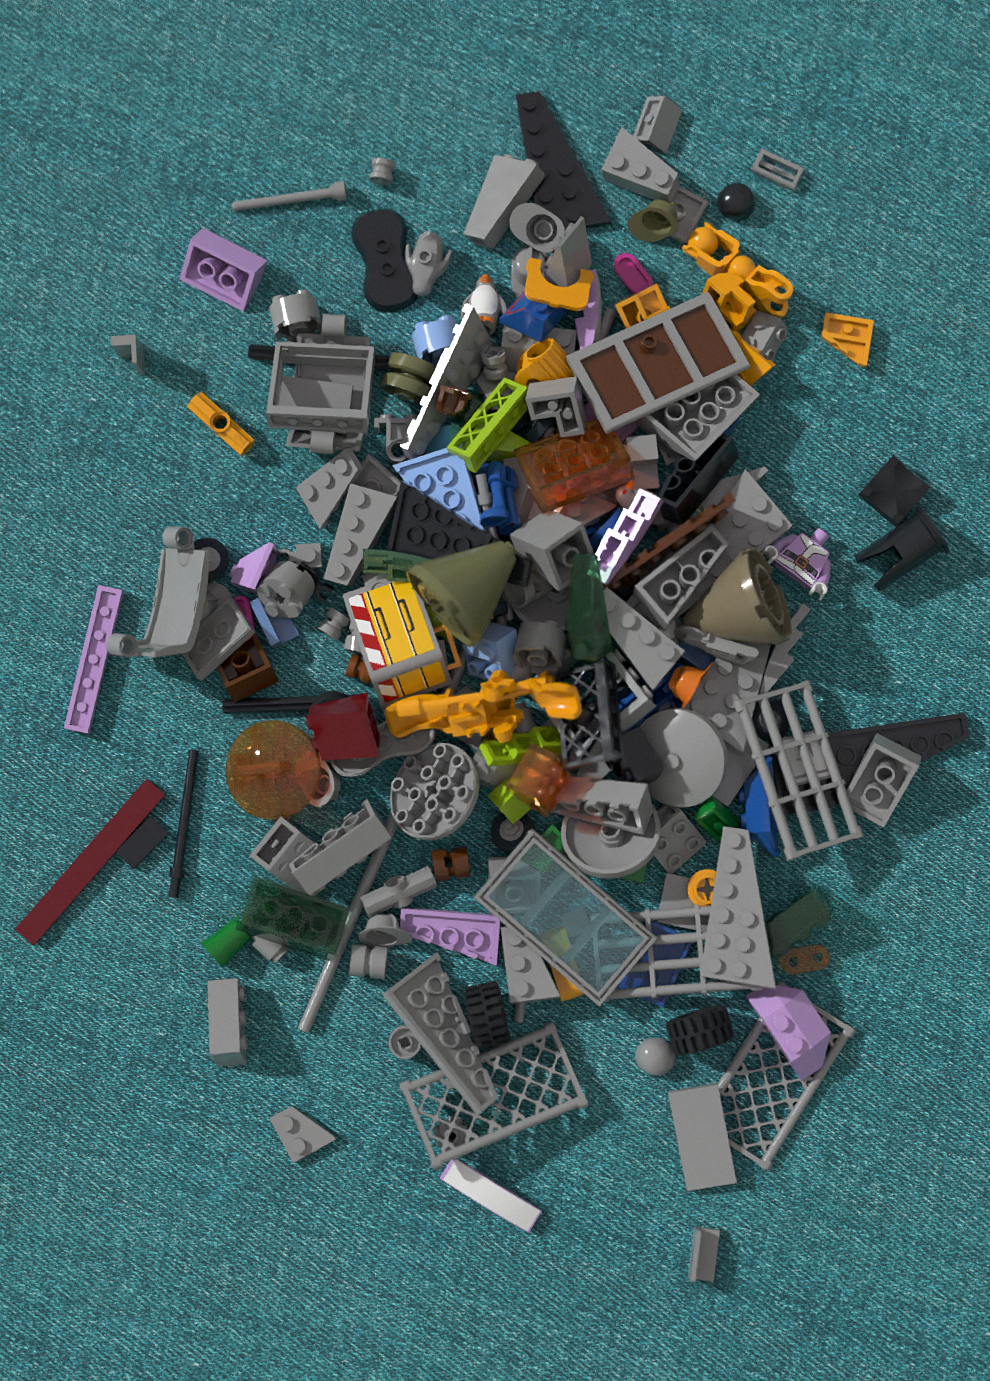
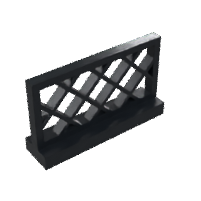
[555,657,624,771]

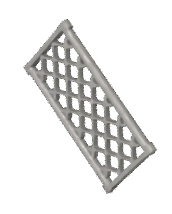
[718,981,856,1171]
[399,1022,588,1170]

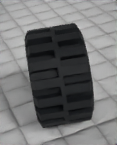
[464,981,510,1049]
[665,1005,735,1055]

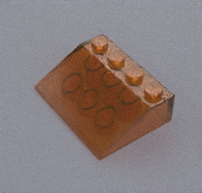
[513,419,635,514]

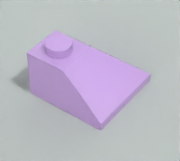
[229,542,279,595]

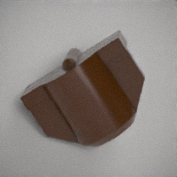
[436,385,473,417]

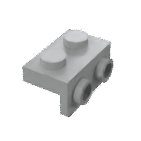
[742,310,788,361]

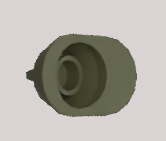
[627,199,678,242]

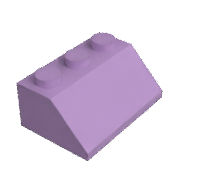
[180,228,267,312]

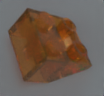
[506,744,571,817]

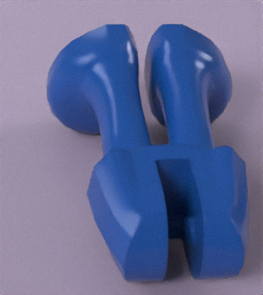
[480,461,521,536]

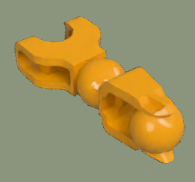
[682,222,793,319]

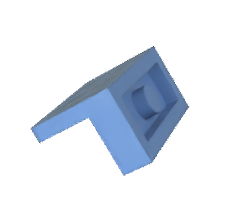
[250,598,299,649]

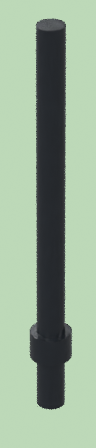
[169,750,199,898]

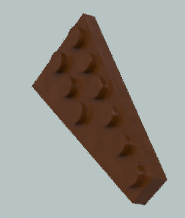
[597,492,736,592]

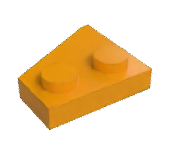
[821,313,874,368]

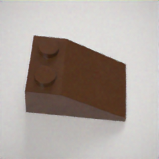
[217,633,279,703]

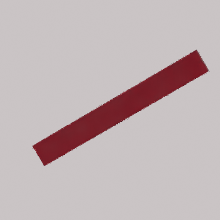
[15,779,166,945]

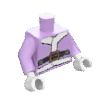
[761,528,831,600]

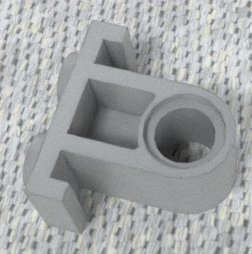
[374,414,418,465]

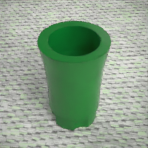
[200,913,257,968]

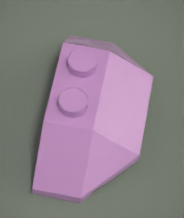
[746,984,831,1081]

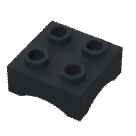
[858,455,931,527]

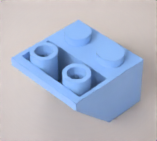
[462,622,517,680]

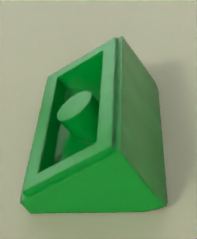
[694,795,741,843]

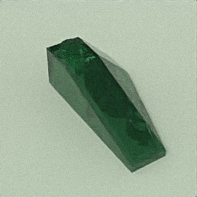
[565,554,613,661]

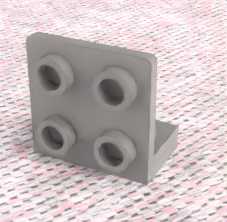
[654,804,706,874]

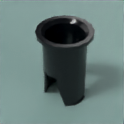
[853,506,950,593]

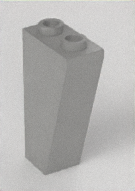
[464,154,545,249]

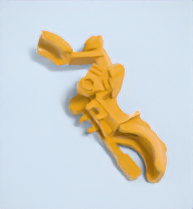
[384,669,582,743]

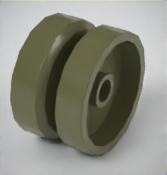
[380,352,436,405]

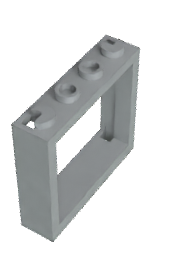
[266,341,375,433]
[533,628,656,758]

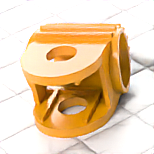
[514,338,575,387]

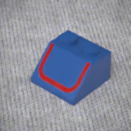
[499,291,566,342]

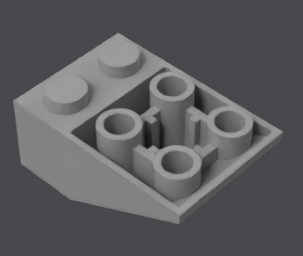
[542,216,592,287]
[249,817,318,902]

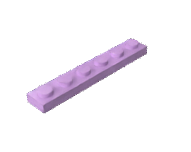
[64,585,124,734]

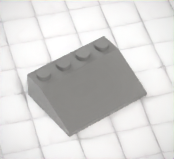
[637,374,760,462]

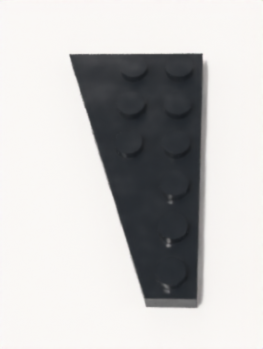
[516,91,611,230]
[387,481,533,587]

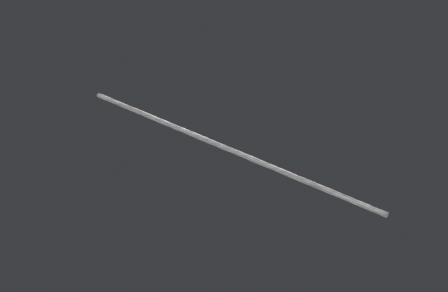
[298,308,617,1033]

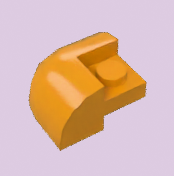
[702,273,756,333]
[614,284,670,329]

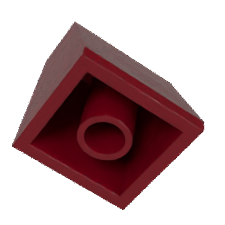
[306,692,381,760]

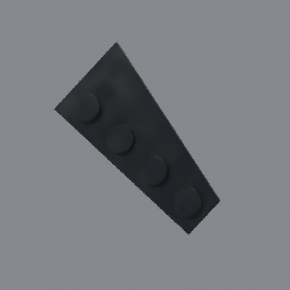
[658,434,739,526]

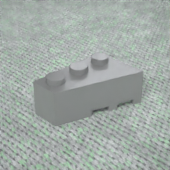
[601,127,680,203]

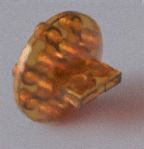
[226,720,321,820]

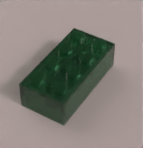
[235,876,350,961]

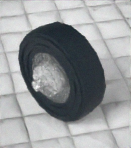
[752,697,790,741]

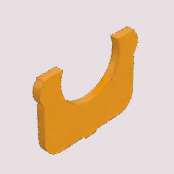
[524,258,594,311]

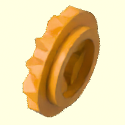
[687,869,716,907]

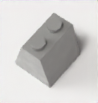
[510,509,594,591]

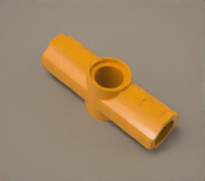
[187,392,256,457]

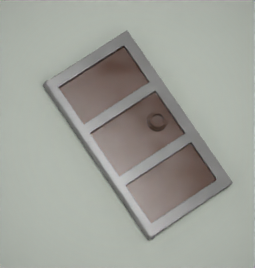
[566,291,750,434]

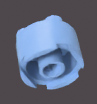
[411,315,459,366]

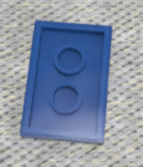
[618,921,692,1008]

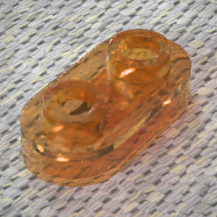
[779,945,830,974]

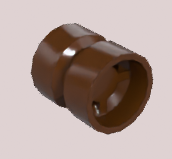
[432,846,471,882]

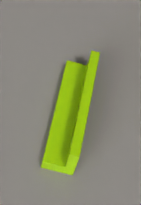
[446,378,528,473]

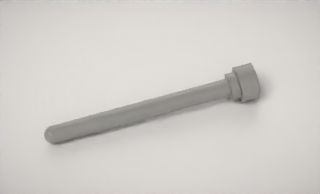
[232,181,347,211]

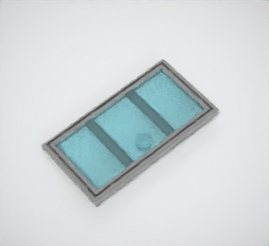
[473,829,657,1007]

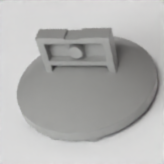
[390,743,479,841]

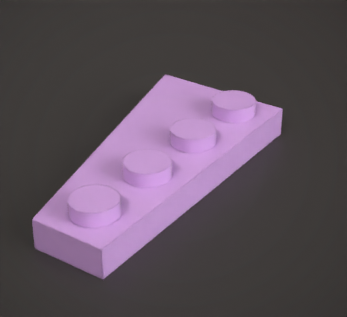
[400,907,500,966]

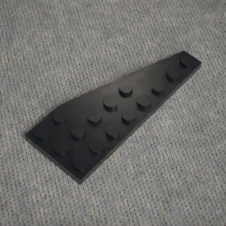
[769,713,969,815]

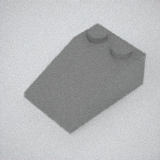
[839,733,921,827]

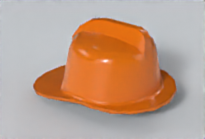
[668,662,714,708]

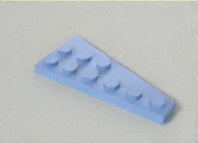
[392,444,487,533]

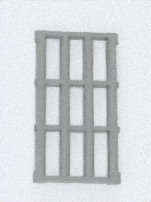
[733,680,864,860]
[590,904,763,1002]

